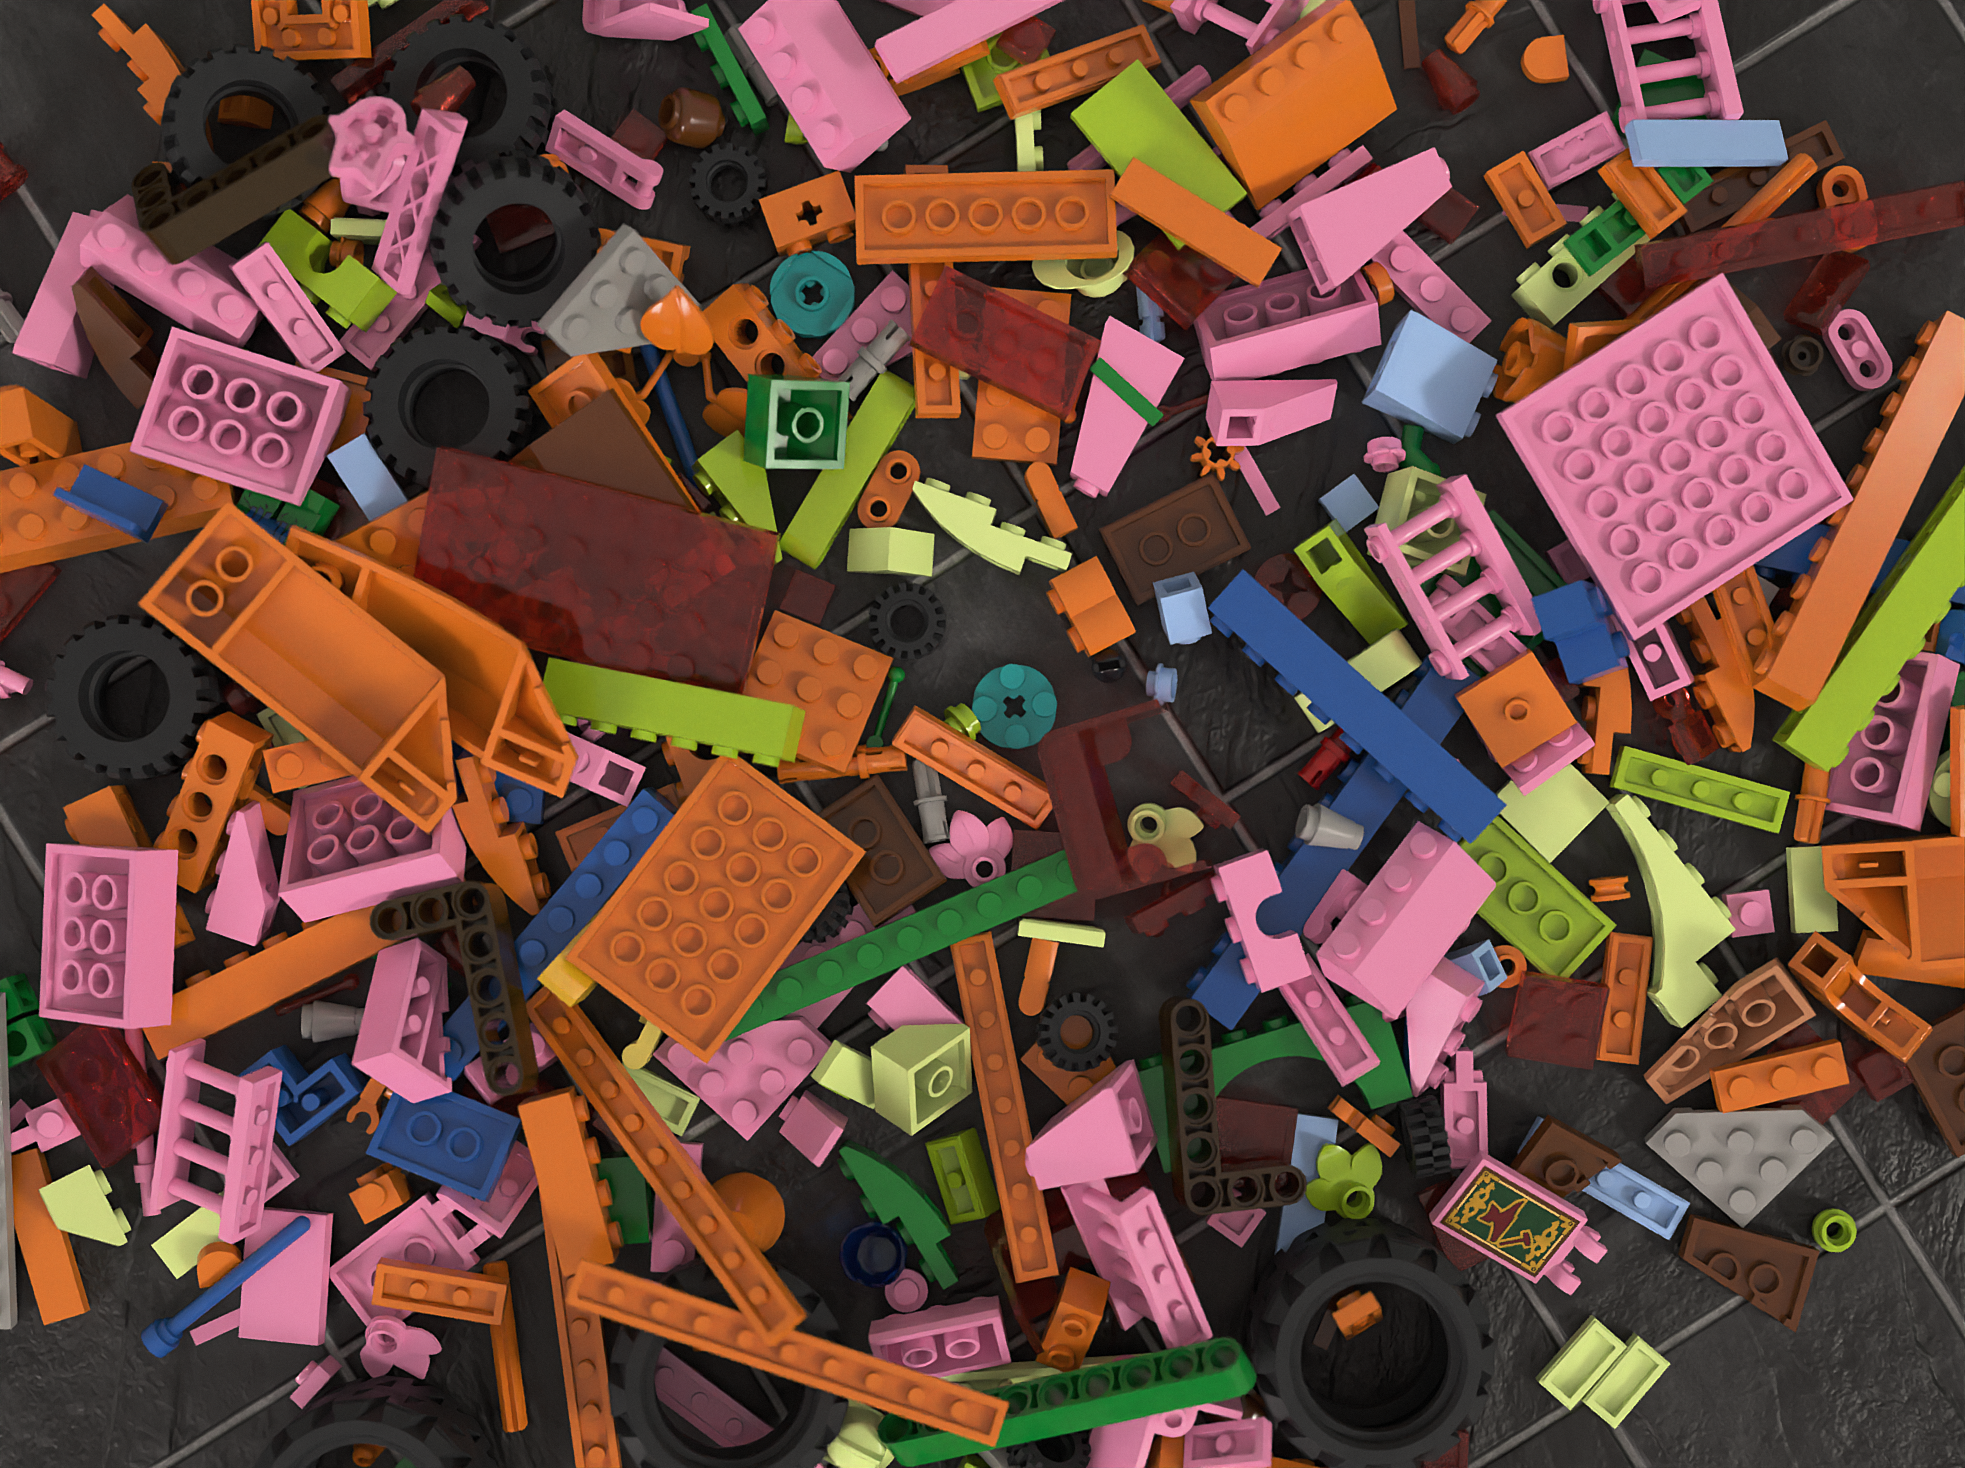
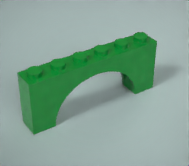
[1137,993,1413,1173]

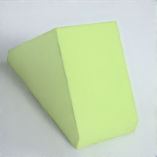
[847,527,935,577]

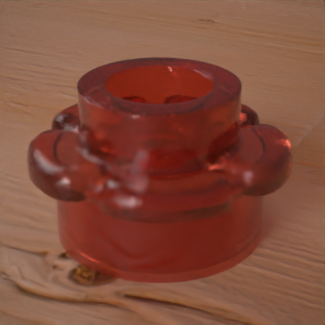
[222,677,260,717]

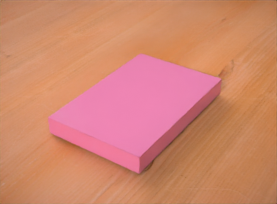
[238,1207,333,1346]

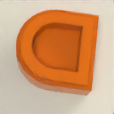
[1521,35,1569,84]
[197,1242,243,1288]

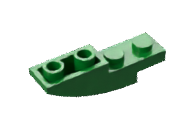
[837,1140,959,1290]

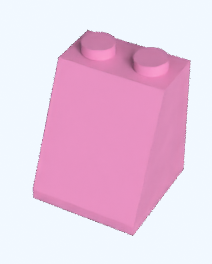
[1025,1059,1158,1190]

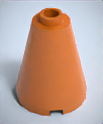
[1492,317,1567,403]
[712,1172,785,1253]

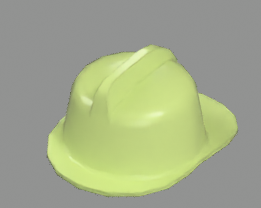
[1032,231,1135,298]
[823,1398,894,1468]

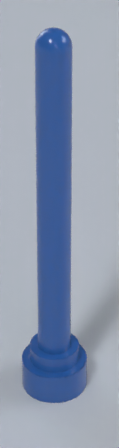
[639,344,699,489]
[141,1216,311,1358]

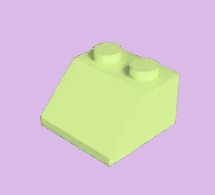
[1367,466,1487,577]
[871,1024,973,1136]

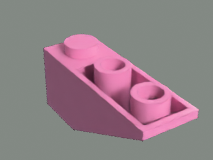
[1205,379,1338,446]
[567,732,646,807]
[205,800,280,946]
[1406,956,1485,1098]

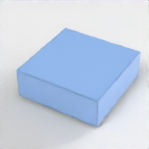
[1318,474,1379,532]

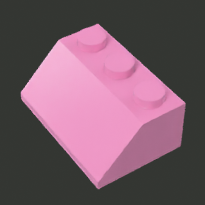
[868,1295,1012,1378]

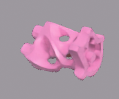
[327,97,416,217]

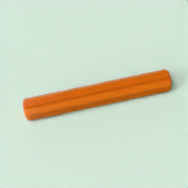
[483,1260,528,1432]

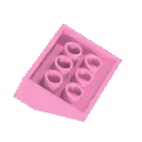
[130,327,352,506]
[278,755,466,923]
[39,843,178,1029]

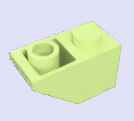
[38,1164,131,1246]

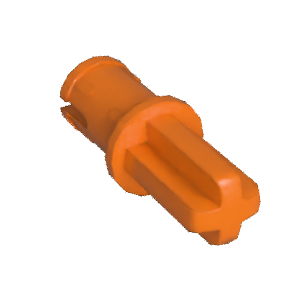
[1444,0,1508,54]
[1794,762,1831,844]

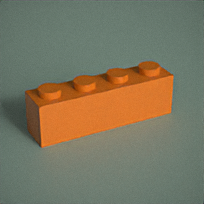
[63,785,196,950]
[518,1085,624,1276]

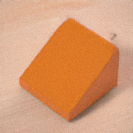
[218,95,274,129]

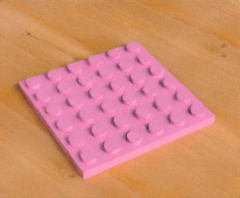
[1495,273,1854,640]

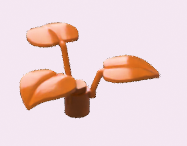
[614,285,747,439]

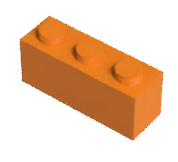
[0,385,83,466]

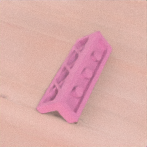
[371,108,468,295]

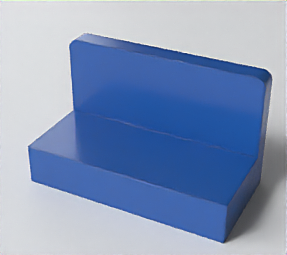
[53,464,168,543]

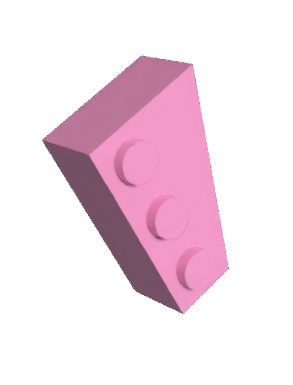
[352,938,452,1103]

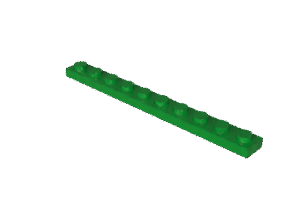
[724,842,1098,1042]

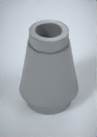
[1295,803,1364,850]
[301,1000,365,1043]

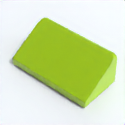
[925,1128,1000,1225]

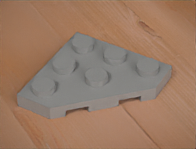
[537,224,703,356]
[1644,1105,1835,1228]

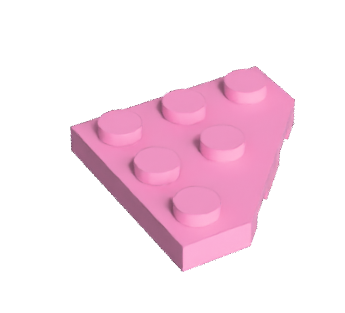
[652,1016,832,1141]

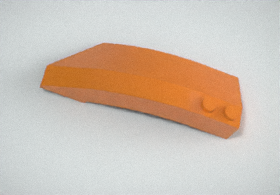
[138,501,457,834]
[285,525,578,798]
[1821,833,1965,971]

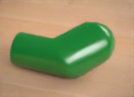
[1399,425,1441,476]

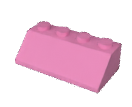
[738,0,912,173]
[80,194,264,349]
[1188,268,1381,381]
[1825,652,1960,832]
[1316,821,1496,1020]

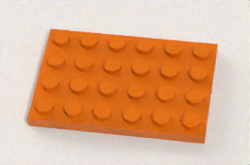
[565,756,866,1064]

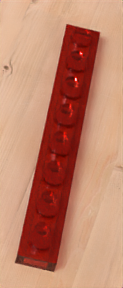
[1635,179,1965,290]

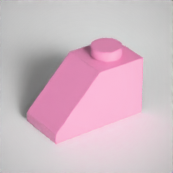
[867,964,965,1031]
[778,1090,848,1167]

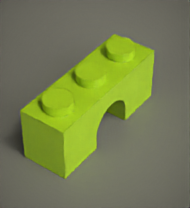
[257,209,398,333]

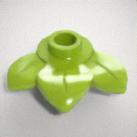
[1305,1142,1382,1219]

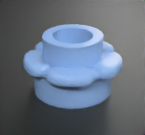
[1146,663,1177,705]

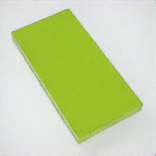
[1070,59,1247,250]
[1457,815,1617,988]

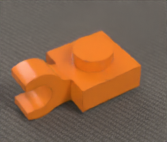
[347,1077,393,1135]

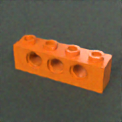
[702,283,853,422]
[153,711,274,893]

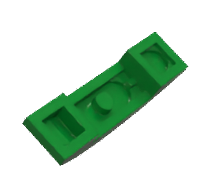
[1563,167,1713,277]

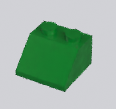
[743,374,850,469]

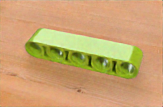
[780,370,915,570]

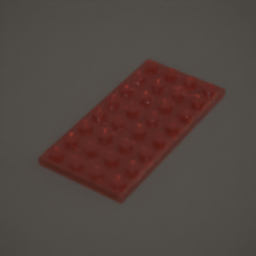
[413,446,781,696]

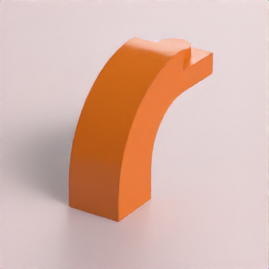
[1788,931,1933,1063]

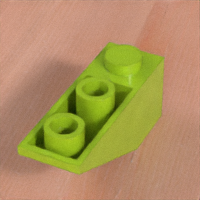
[691,430,782,568]
[1294,518,1409,645]

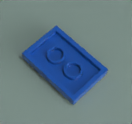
[366,1091,522,1203]

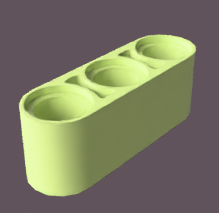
[1294,628,1422,733]

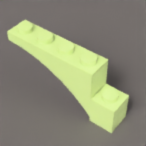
[1605,794,1736,1028]

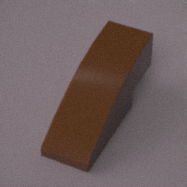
[71,266,161,409]

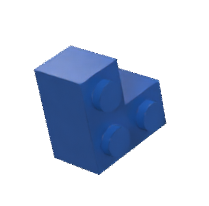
[1531,580,1630,685]
[238,1045,368,1146]

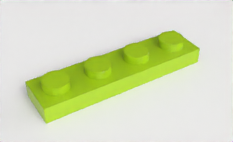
[1609,746,1790,833]

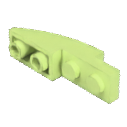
[912,478,1072,575]

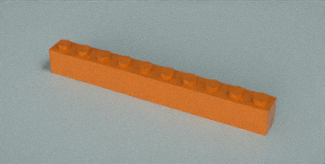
[1752,310,1965,712]

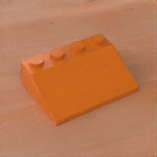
[1189,0,1397,210]

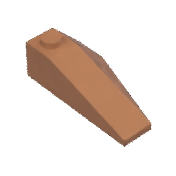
[1643,958,1816,1104]

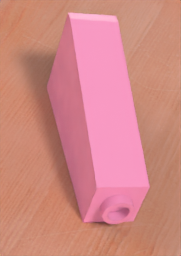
[1286,147,1452,295]
[12,210,114,379]
[1069,316,1185,499]

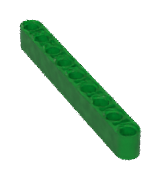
[877,1337,1256,1467]

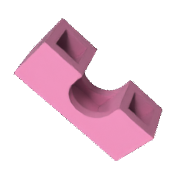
[1210,848,1312,992]

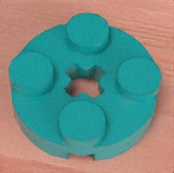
[770,251,855,339]
[972,664,1057,749]

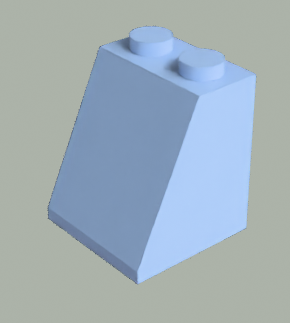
[1361,310,1498,444]

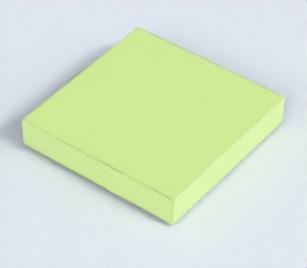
[1495,763,1610,863]

